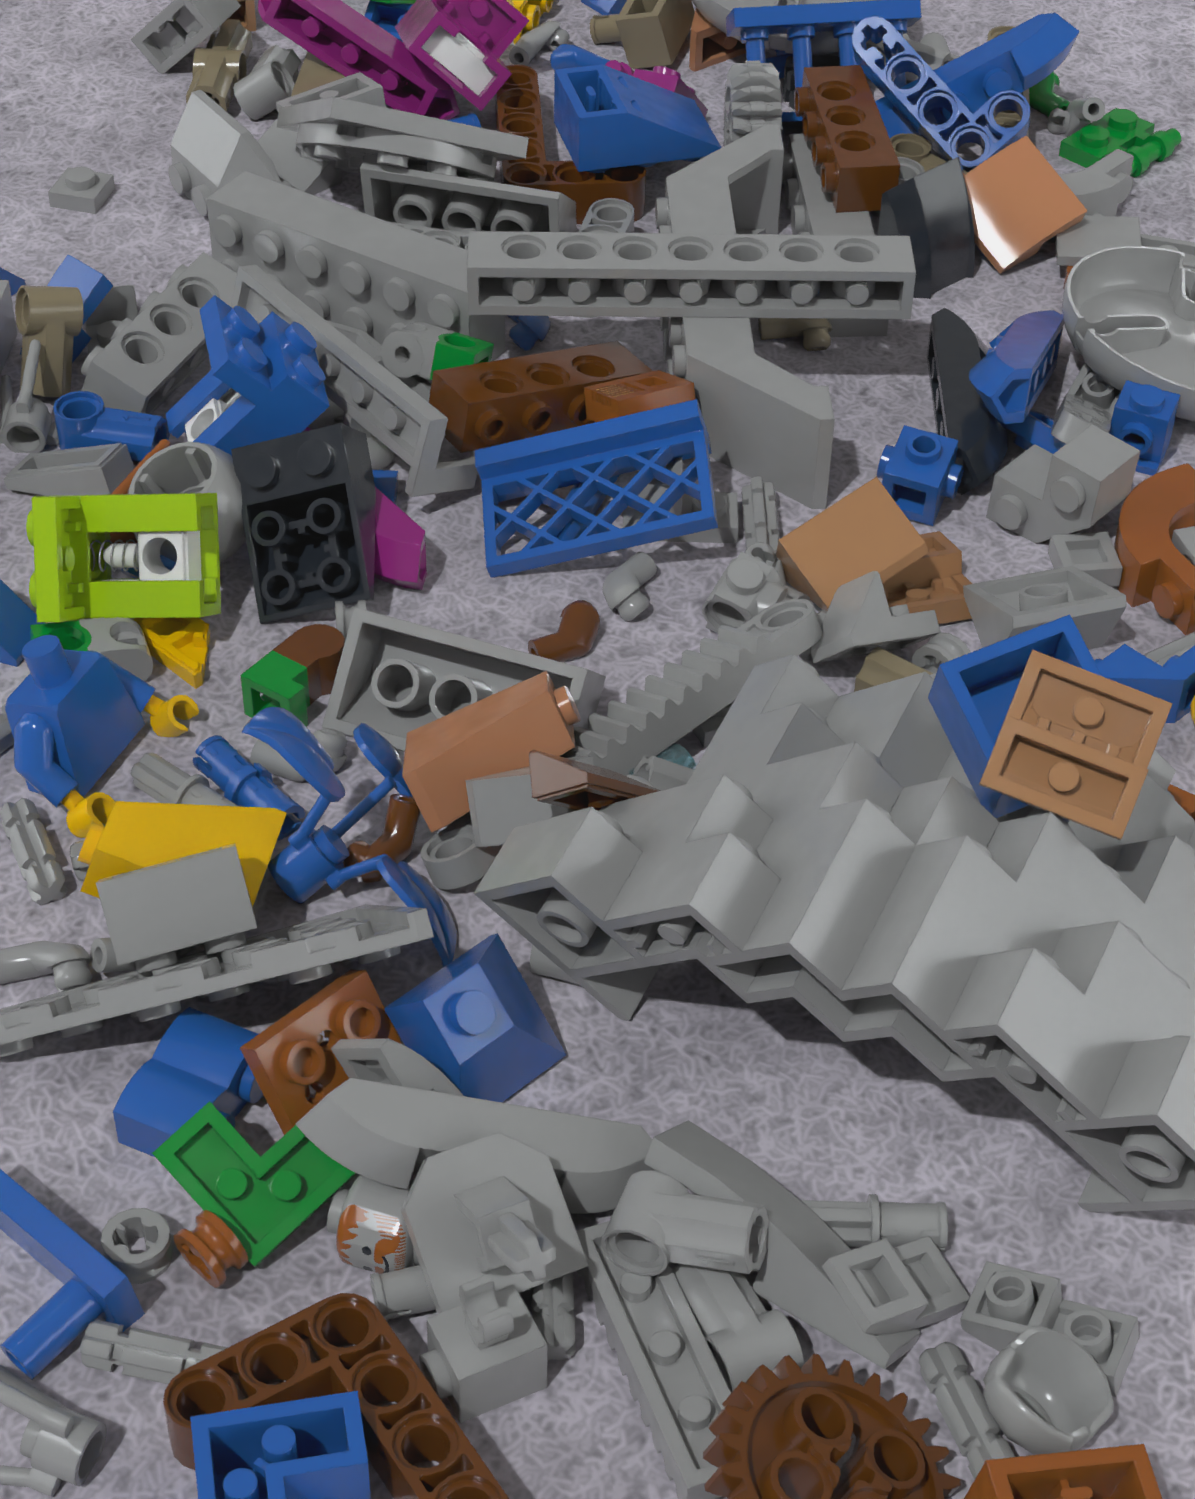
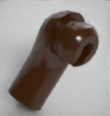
[343,794,420,883]

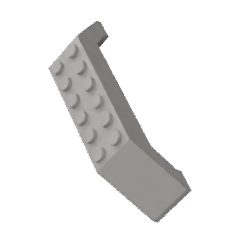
[655,124,835,509]

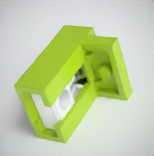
[26,493,221,622]

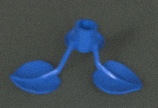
[242,707,457,968]

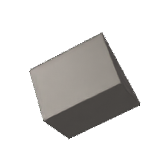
[963,566,1127,650]

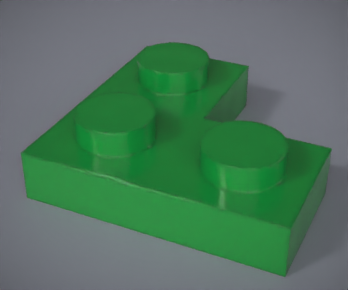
[152,1101,357,1267]

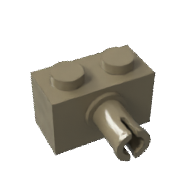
[590,0,695,69]

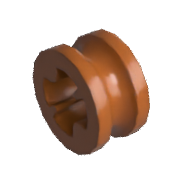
[174,1210,248,1288]

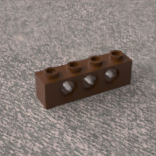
[794,65,900,213]
[429,341,653,453]

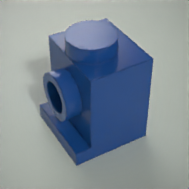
[1109,380,1180,476]

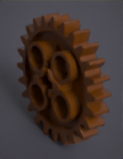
[703,1354,961,1499]

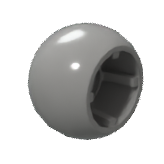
[128,442,246,563]

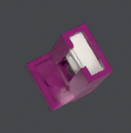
[395,0,529,111]

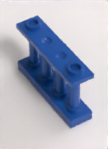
[726,0,922,129]

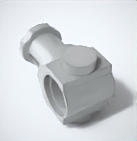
[702,552,827,661]

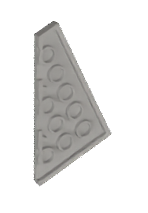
[0,904,434,1057]

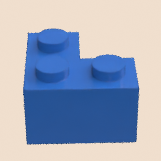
[190,1391,371,1499]

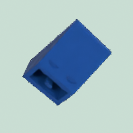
[554,64,722,173]

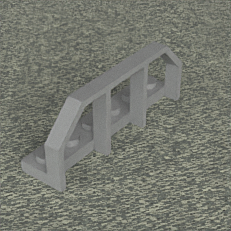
[231,265,478,497]

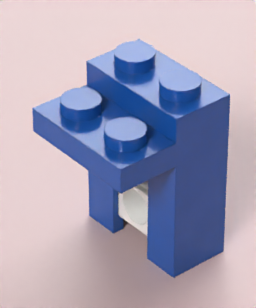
[166,295,330,456]

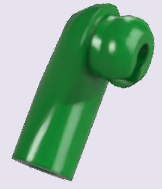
[1029,71,1070,117]

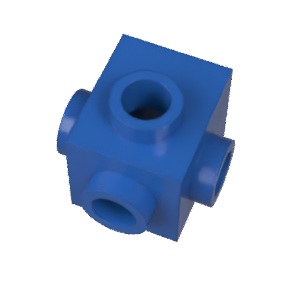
[877,425,964,526]

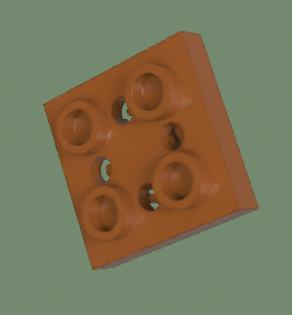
[240,969,402,1135]

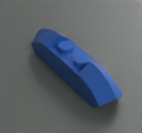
[875,13,1080,138]
[969,310,1064,424]

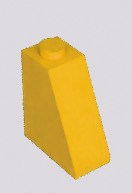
[77,801,287,907]

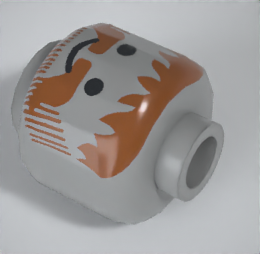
[327,1175,420,1274]

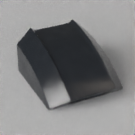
[878,157,975,299]

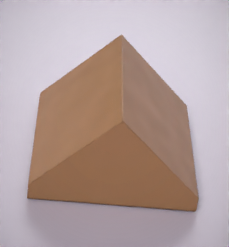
[776,476,929,611]

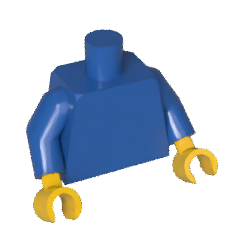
[5,635,199,838]

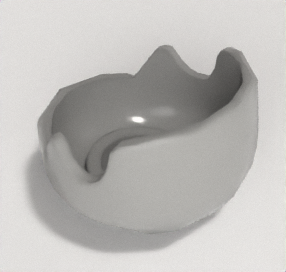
[983,1325,1114,1455]

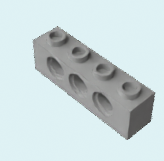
[81,252,237,414]

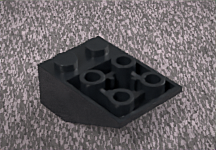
[231,423,376,624]

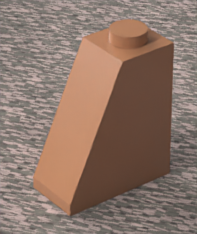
[402,671,581,833]

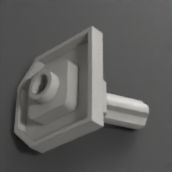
[401,1131,589,1314]

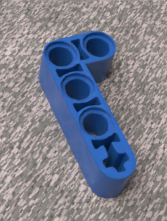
[852,16,1030,172]

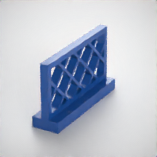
[475,399,718,578]

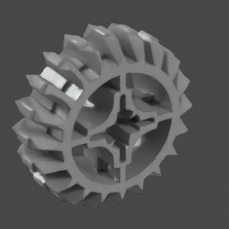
[723,61,783,146]

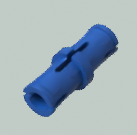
[192,735,305,841]

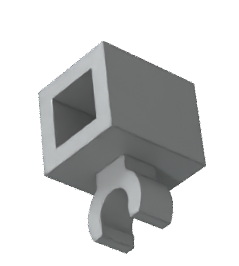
[419,1274,547,1423]

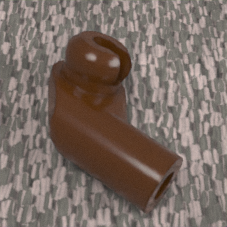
[528,600,600,662]

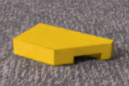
[132,618,210,689]

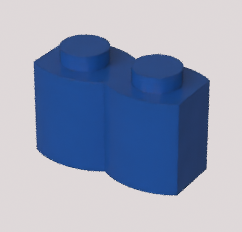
[113,1007,263,1158]

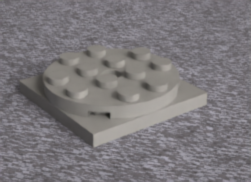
[277,96,529,182]

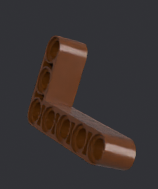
[495,64,646,225]
[163,1293,509,1499]

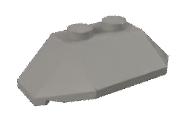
[168,89,291,216]

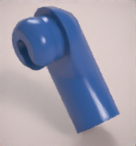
[550,44,610,71]

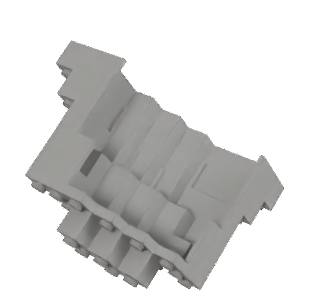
[474,654,1195,1212]

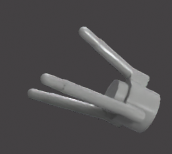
[0,339,82,453]
[0,1366,107,1497]

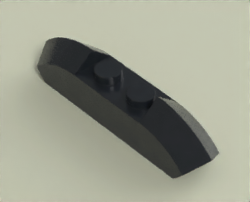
[927,308,1008,495]

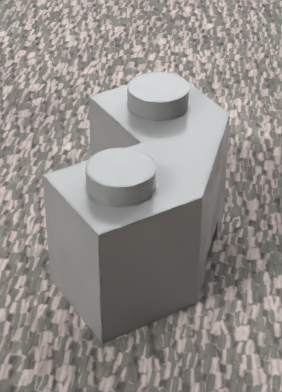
[986,425,1140,544]

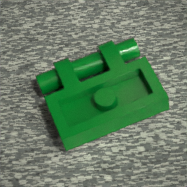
[1059,108,1182,178]

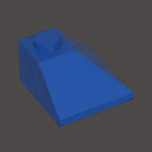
[384,933,567,1102]

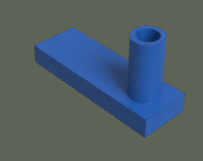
[0,1169,145,1380]

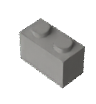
[96,843,257,973]

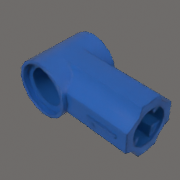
[53,391,170,462]

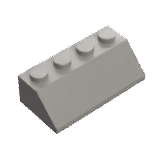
[360,162,577,233]
[322,607,606,751]

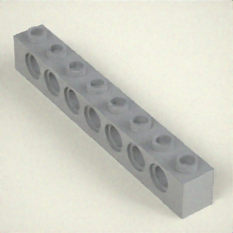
[467,231,916,319]

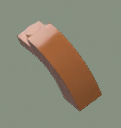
[1114,463,1195,635]

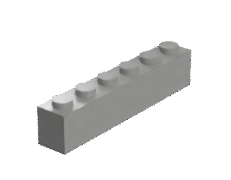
[782,134,889,337]

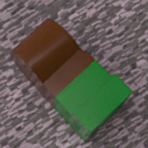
[240,624,345,727]

